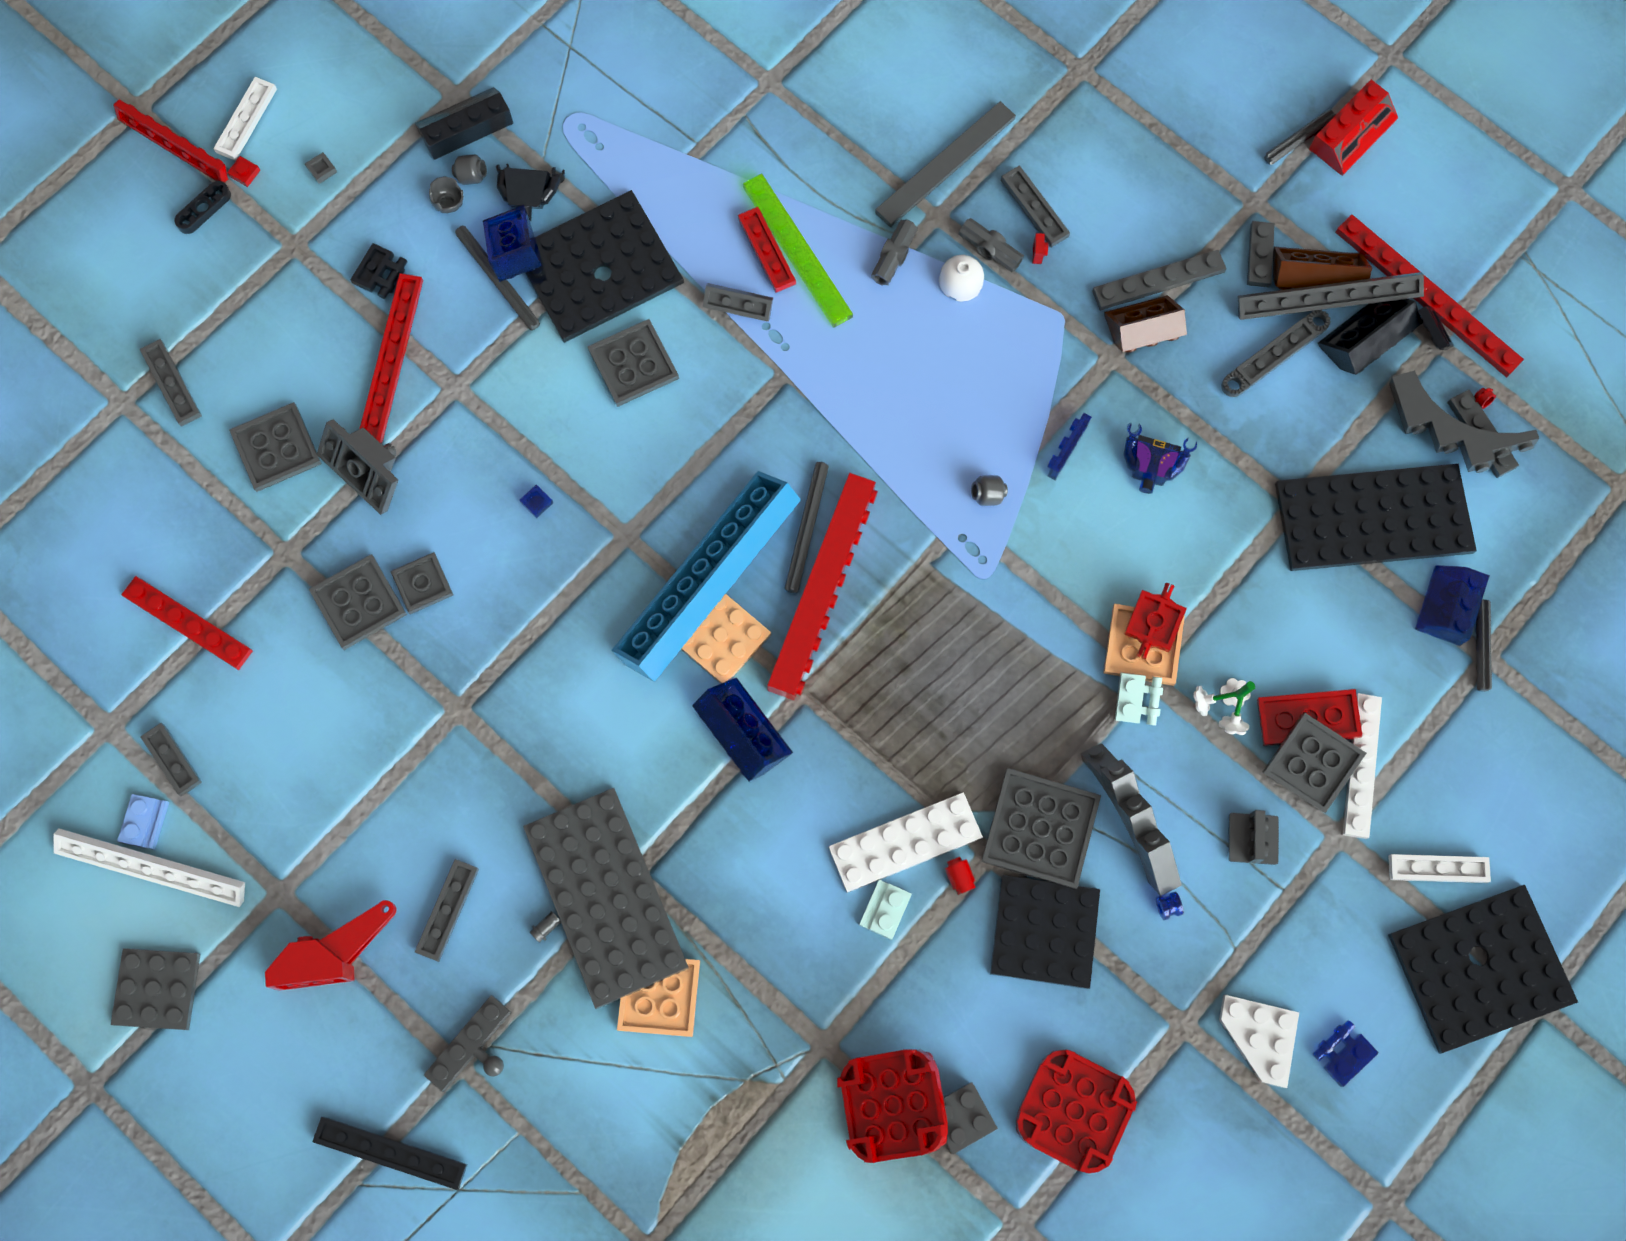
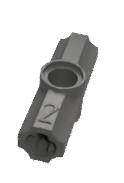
[958,218,1024,272]
[871,219,918,286]

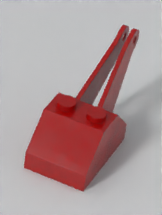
[265,900,397,991]

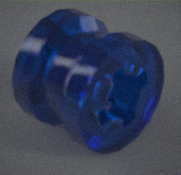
[1156,891,1184,920]

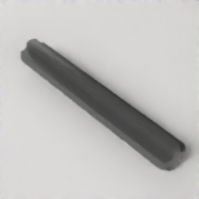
[1264,109,1336,165]
[1476,599,1492,691]

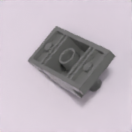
[316,419,398,515]

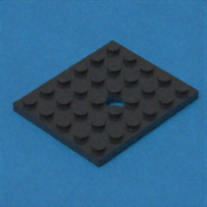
[512,190,684,343]
[1388,885,1578,1054]

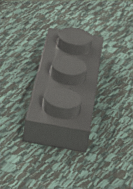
[1247,221,1275,288]
[703,283,773,322]
[140,723,202,796]

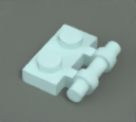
[1114,672,1163,725]

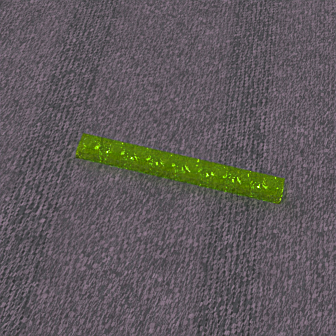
[743,174,853,328]

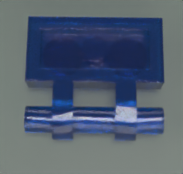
[1313,1020,1379,1087]

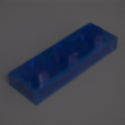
[1047,413,1092,481]

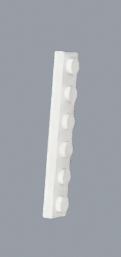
[1342,693,1382,839]

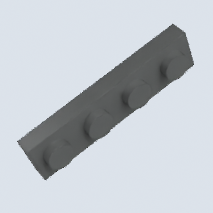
[1001,165,1070,247]
[140,339,202,427]
[1447,389,1519,478]
[415,859,479,962]

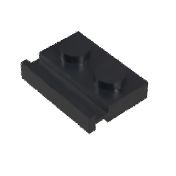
[1418,306,1454,351]

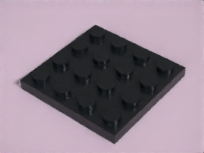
[990,875,1100,989]

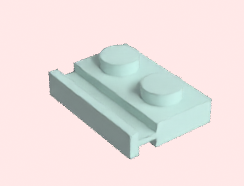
[859,879,912,940]

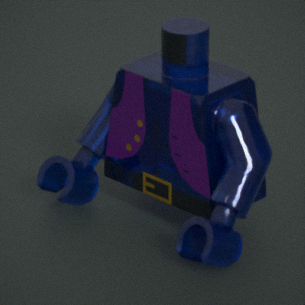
[1123,422,1197,494]

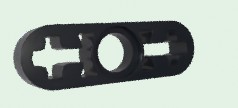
[174,181,231,234]

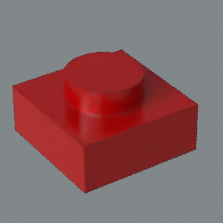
[227,156,261,187]
[1032,233,1048,264]

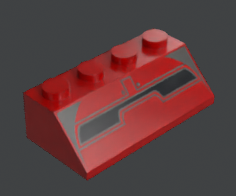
[1309,79,1398,176]

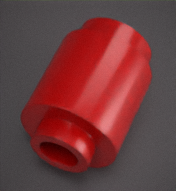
[944,857,976,895]

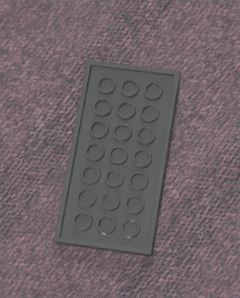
[523,788,689,1009]

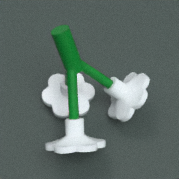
[1194,678,1255,735]

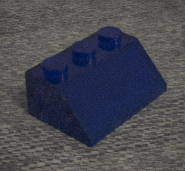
[1415,565,1490,646]

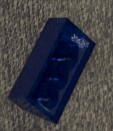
[692,677,793,782]

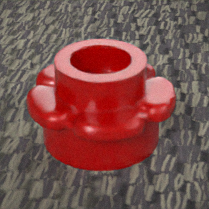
[1474,388,1496,409]

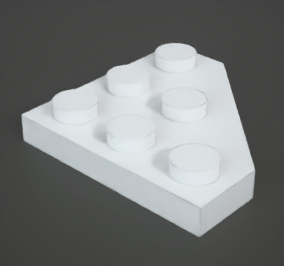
[1219,995,1299,1088]

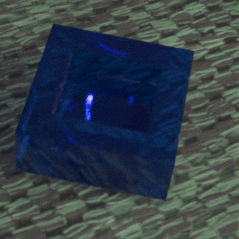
[519,484,553,519]

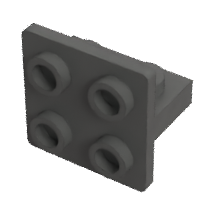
[1228,810,1279,865]

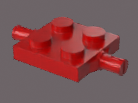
[1124,583,1187,659]

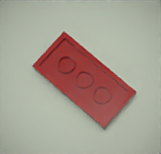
[1257,689,1363,746]

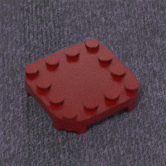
[837,1049,948,1163]
[1016,1050,1137,1174]

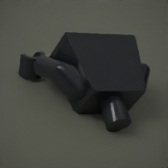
[496,164,565,221]

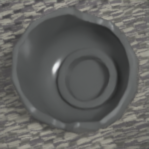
[429,176,464,213]

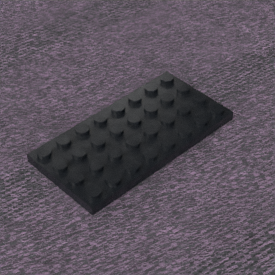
[1275,464,1477,571]

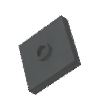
[390,552,453,614]

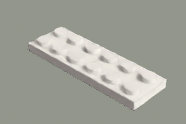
[828,792,983,893]

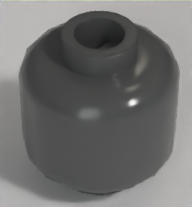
[452,154,487,185]
[971,475,1008,506]

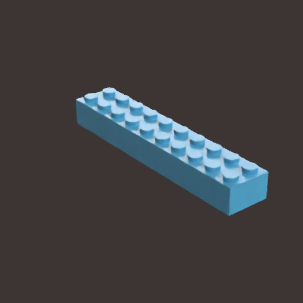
[611,471,801,682]

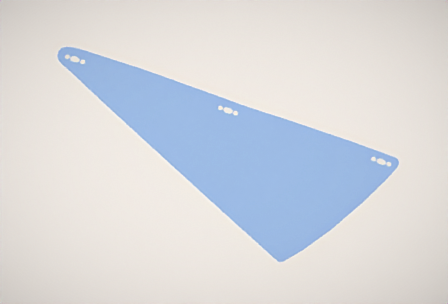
[563,112,1065,579]

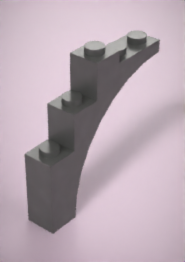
[1389,370,1539,473]
[1080,743,1182,896]

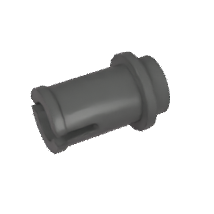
[530,911,561,943]

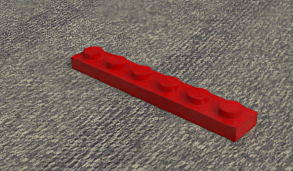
[113,99,228,183]
[121,576,253,670]

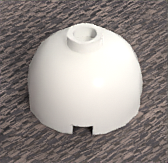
[939,255,984,302]

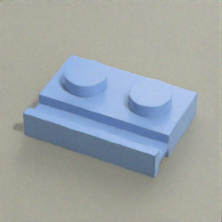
[117,794,169,850]

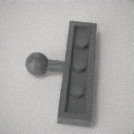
[424,995,512,1092]

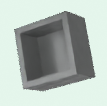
[943,1082,998,1154]

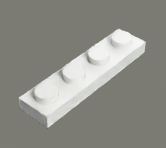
[213,77,277,161]
[1388,854,1491,883]

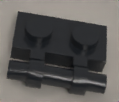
[350,243,408,299]

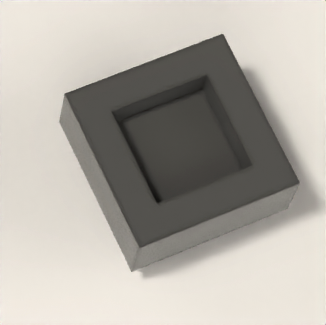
[305,152,337,184]

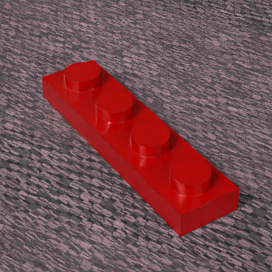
[738,207,796,293]

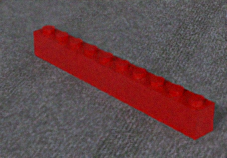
[767,473,878,700]

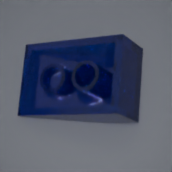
[483,205,542,282]

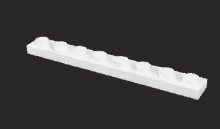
[54,829,245,907]

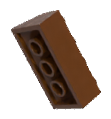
[1273,247,1372,290]

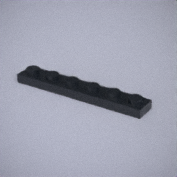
[312,1117,468,1190]

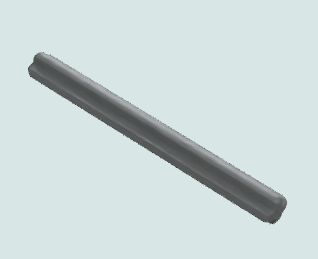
[455,225,540,331]
[785,462,829,593]

